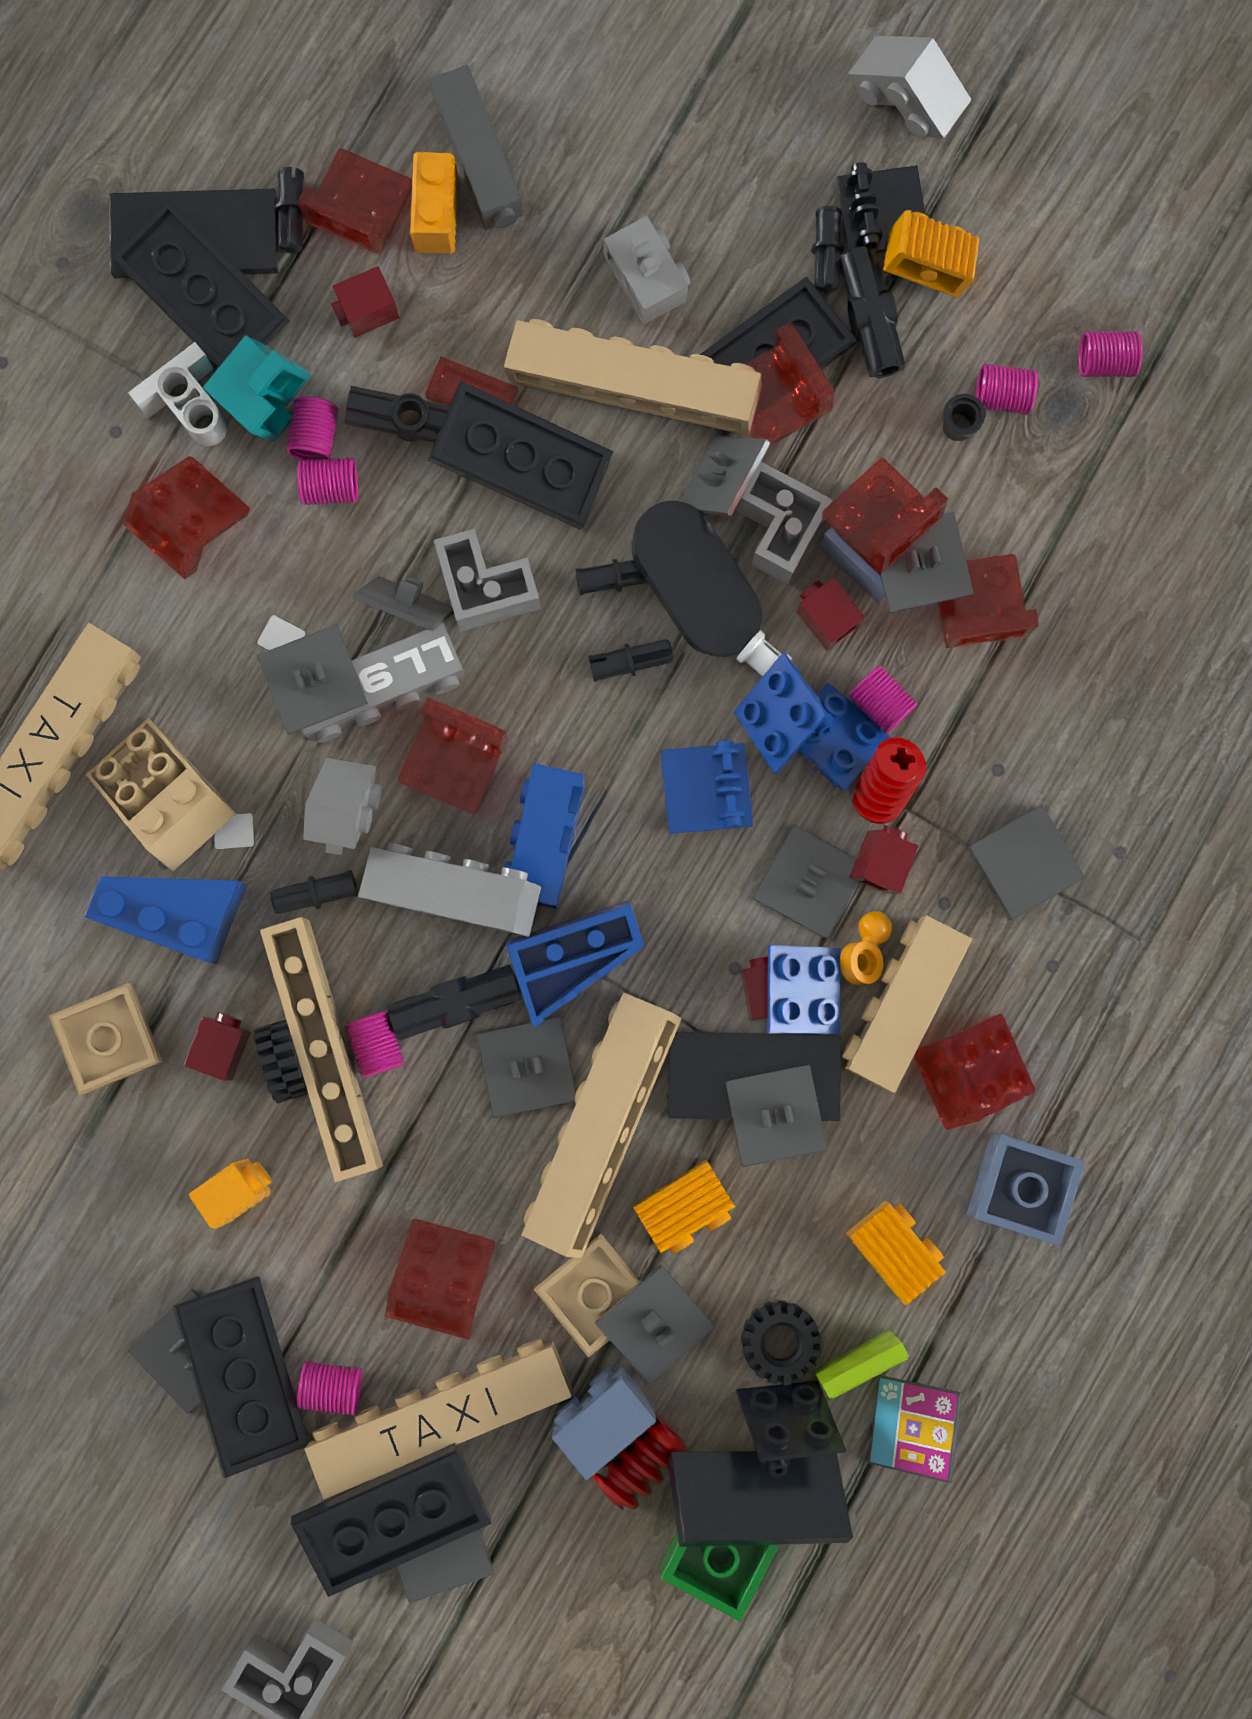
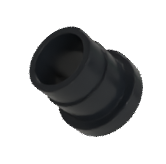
[942,394,986,441]

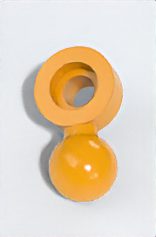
[840,911,892,985]

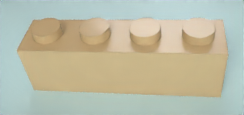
[842,915,973,1093]

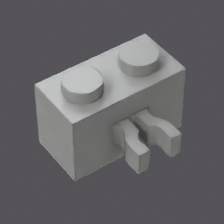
[603,216,690,325]
[303,758,382,856]

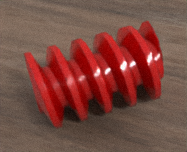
[852,737,926,824]
[592,1413,689,1510]

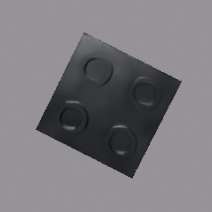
[836,162,926,252]
[736,1381,846,1478]

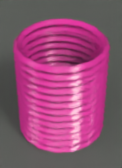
[1078,331,1143,378]
[975,363,1038,415]
[285,396,339,461]
[297,457,358,506]
[848,665,918,734]
[344,1011,406,1078]
[297,1361,362,1416]

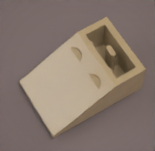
[86,718,236,871]

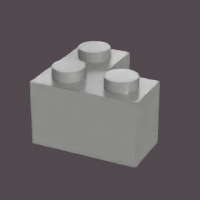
[848,36,972,138]
[735,462,833,585]
[434,528,541,632]
[221,1618,353,1719]

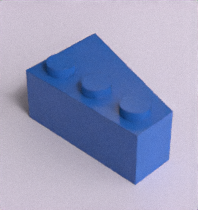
[504,763,585,909]
[506,900,644,1028]

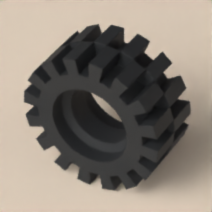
[254,1019,308,1104]
[741,1300,822,1385]

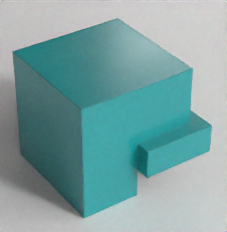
[202,335,312,442]

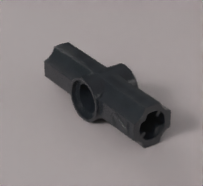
[840,246,906,379]
[344,386,449,442]
[387,964,522,1041]

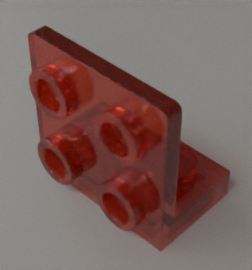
[298,148,412,255]
[745,322,835,447]
[124,456,250,579]
[822,458,948,575]
[938,554,1039,649]
[398,697,509,814]
[914,1014,1035,1130]
[385,1219,495,1340]

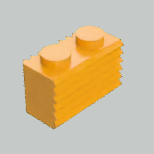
[410,152,458,254]
[883,210,979,298]
[189,1158,272,1229]
[633,1160,735,1255]
[845,1201,946,1306]

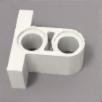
[128,342,227,447]

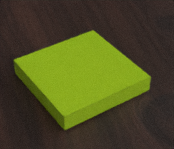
[813,1330,909,1399]

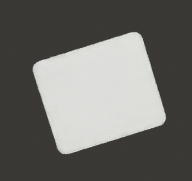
[257,615,305,650]
[214,813,254,849]

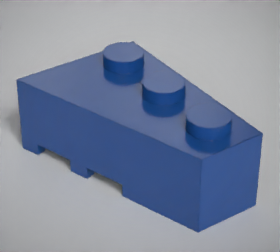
[84,876,247,964]

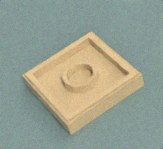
[49,983,163,1096]
[534,1233,641,1358]

